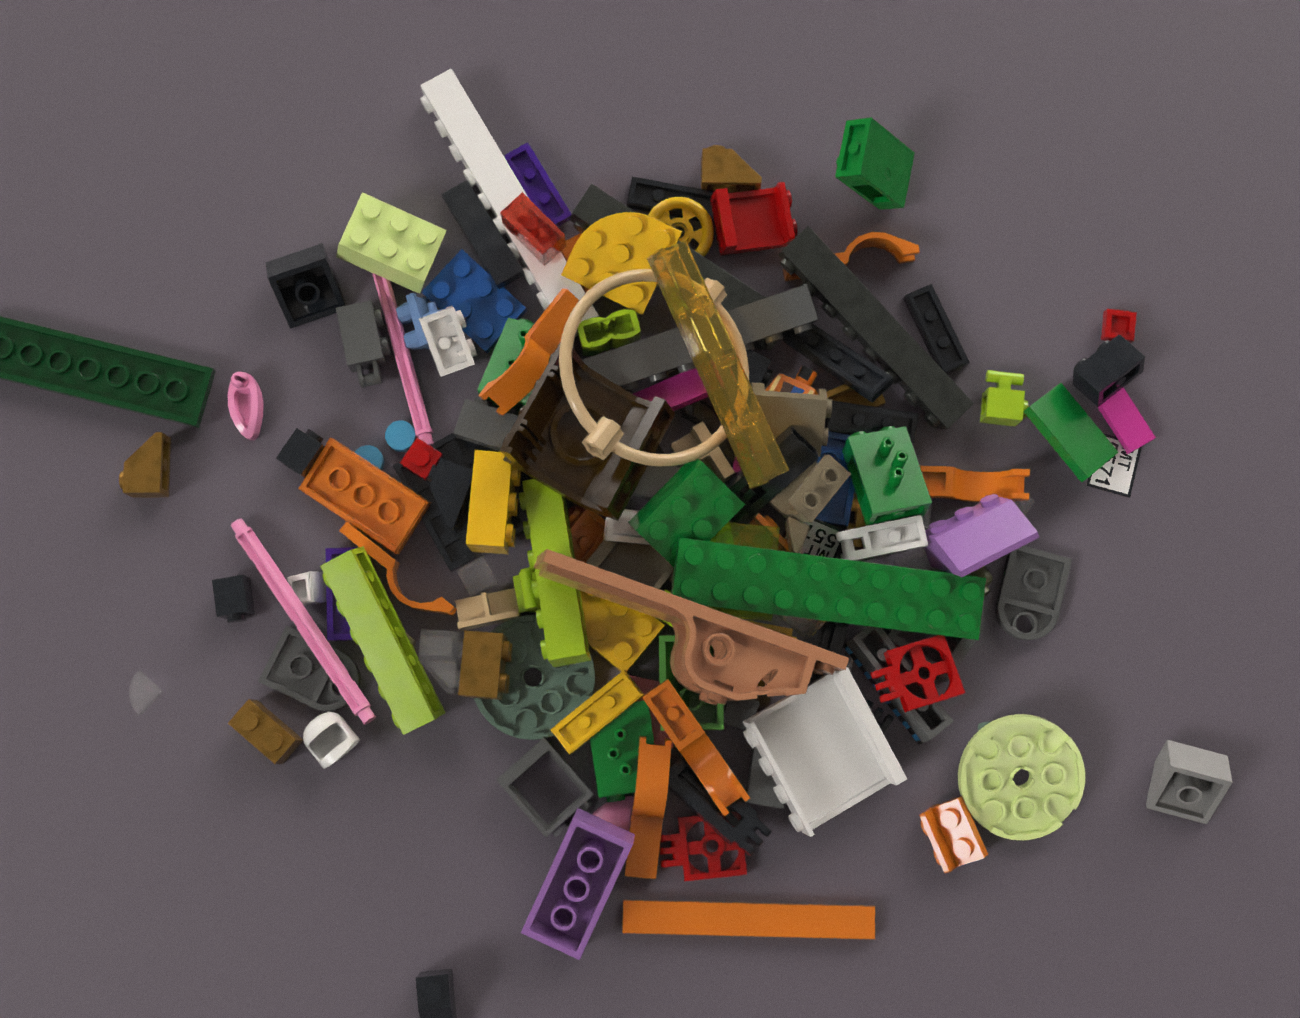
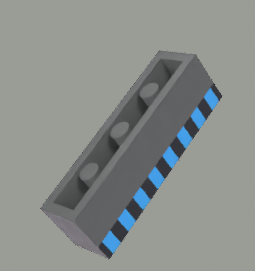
[843,626,954,745]

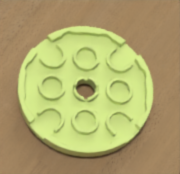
[958,714,1085,840]

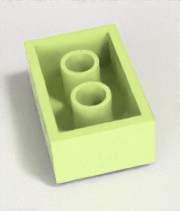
[336,192,447,294]

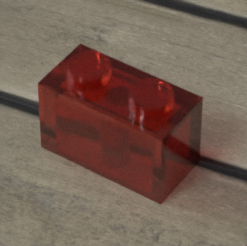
[500,192,566,266]

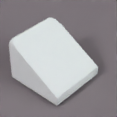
[287,571,326,606]

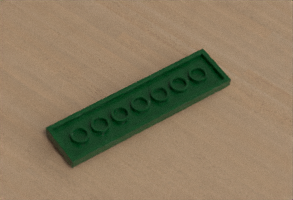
[0,316,216,428]

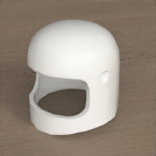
[303,712,360,769]

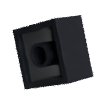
[265,243,346,329]

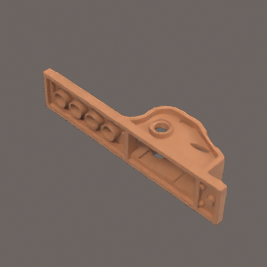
[534,549,849,705]

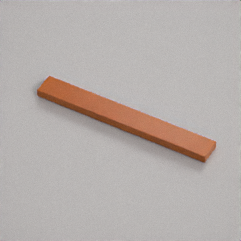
[622,900,875,939]

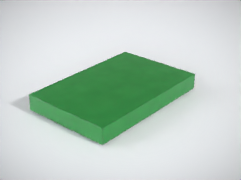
[1024,383,1118,482]

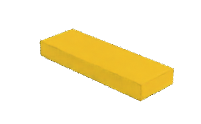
[550,670,644,755]

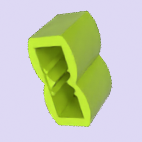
[577,309,641,356]

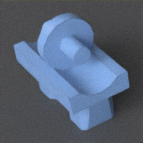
[396,293,443,350]

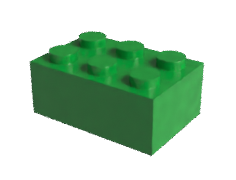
[628,459,745,567]

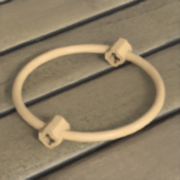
[559,269,749,466]

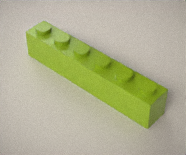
[519,479,591,667]
[320,546,446,735]

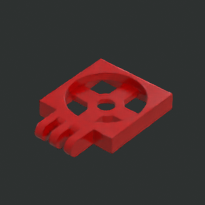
[871,635,965,713]
[659,811,747,881]

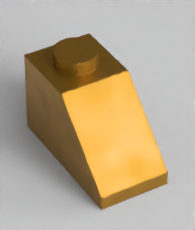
[701,145,762,193]
[119,432,171,498]

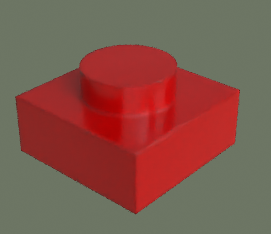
[1101,308,1137,344]
[400,438,444,481]

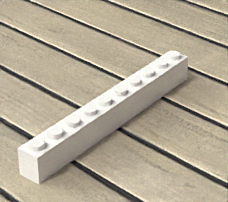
[420,69,599,337]

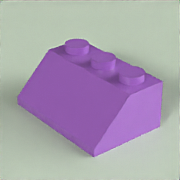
[924,494,1039,577]

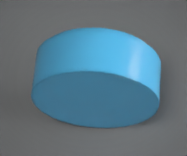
[385,420,417,452]
[355,445,384,470]

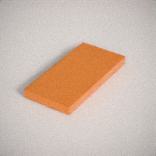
[298,437,431,554]

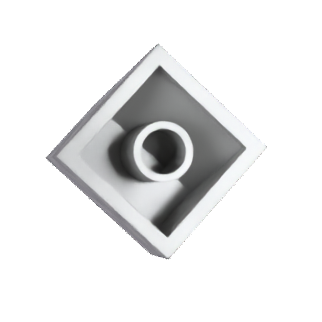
[1146,740,1233,824]

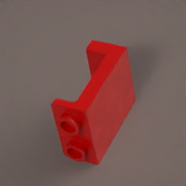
[710,182,798,256]

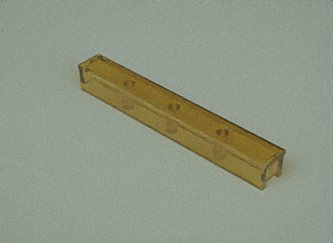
[647,241,789,489]

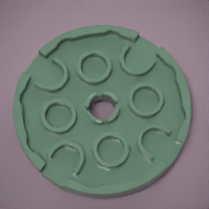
[474,615,595,740]

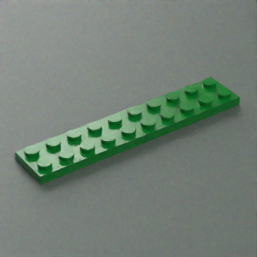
[671,538,986,640]

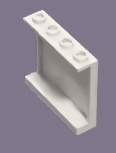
[743,667,907,837]

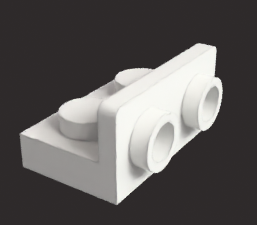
[419,306,477,377]

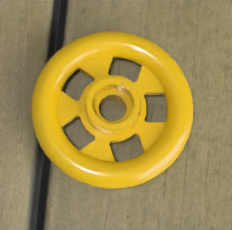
[648,197,714,257]

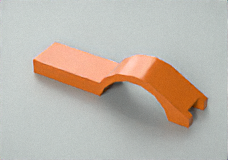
[783,232,920,281]
[478,288,579,416]
[920,466,1030,503]
[339,522,457,616]
[642,679,750,816]
[624,736,672,879]

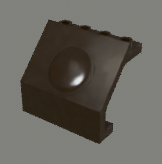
[500,342,675,521]

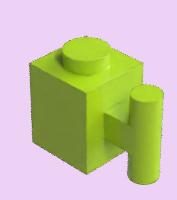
[980,370,1028,427]
[513,567,541,615]

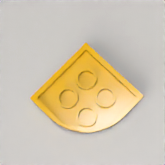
[561,212,683,315]

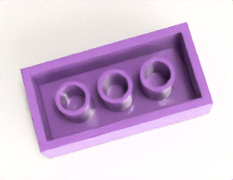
[521,808,635,960]

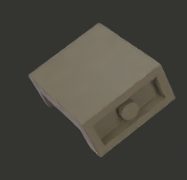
[746,383,832,457]
[768,455,851,523]
[586,539,674,590]

